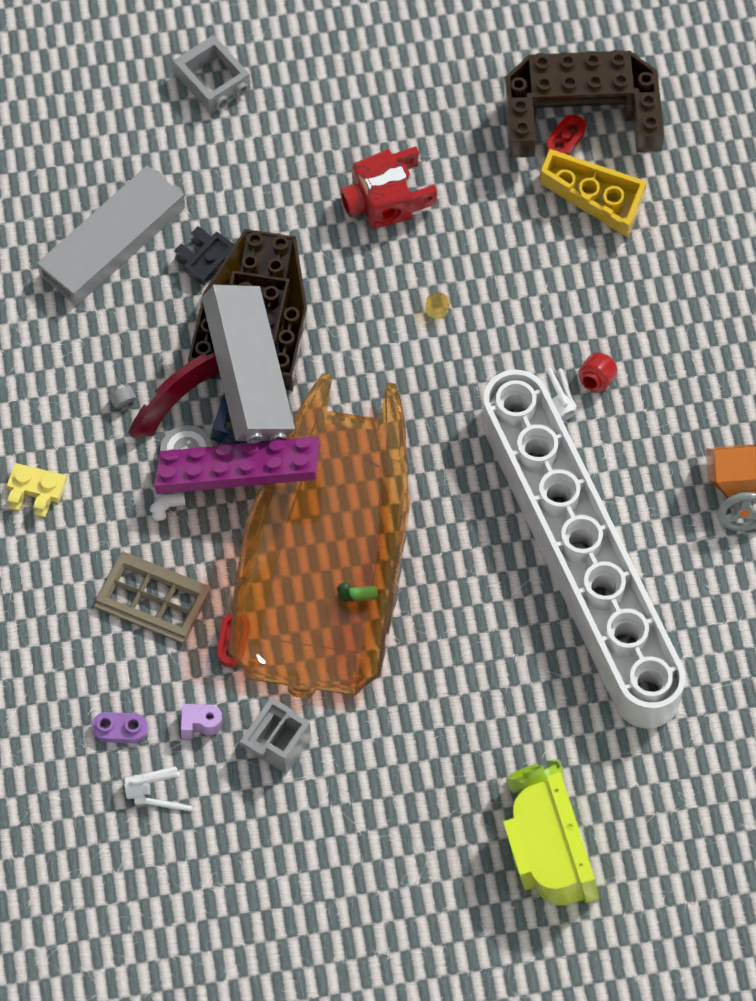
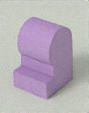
[181,704,222,739]

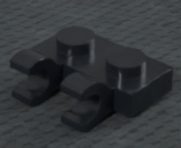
[174,226,235,286]

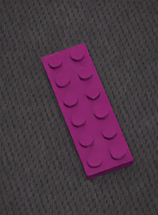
[154,436,321,494]

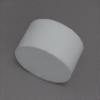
[109,385,136,409]

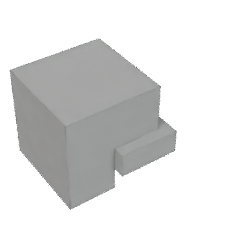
[240,697,311,774]

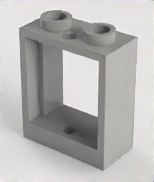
[173,35,251,114]

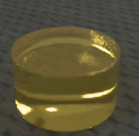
[426,292,450,319]

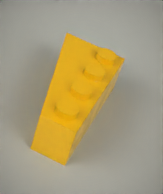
[540,149,647,238]

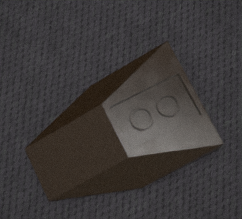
[188,229,307,391]

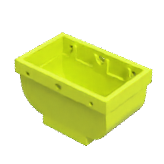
[503,772,599,906]

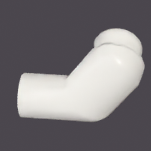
[150,492,186,521]

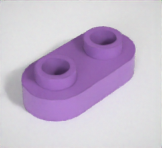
[92,712,148,744]

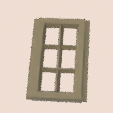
[94,551,212,644]

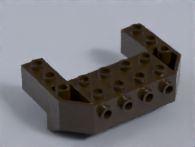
[504,50,664,158]

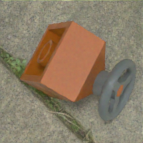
[706,444,756,531]

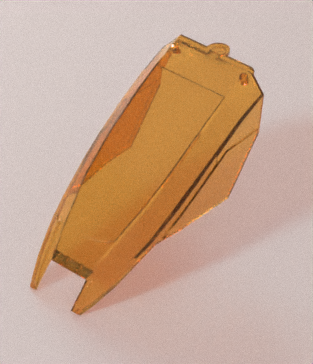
[229,373,410,698]

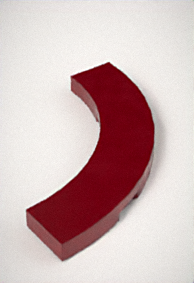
[128,352,220,438]

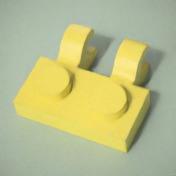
[7,463,67,517]

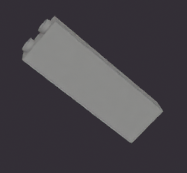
[37,165,185,306]
[202,285,295,443]

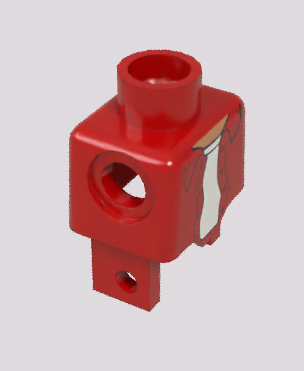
[340,146,437,229]

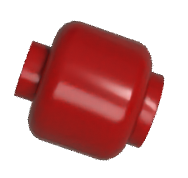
[578,352,618,391]

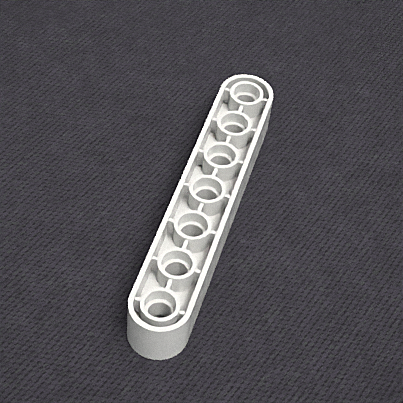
[482,370,685,729]

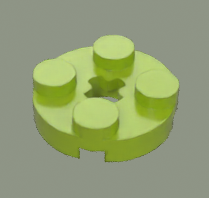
[506,759,564,793]

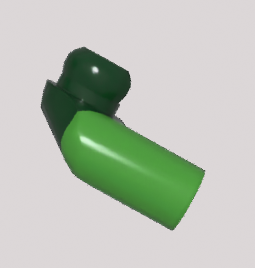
[337,582,378,602]

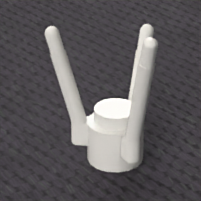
[547,367,577,421]
[125,767,193,811]

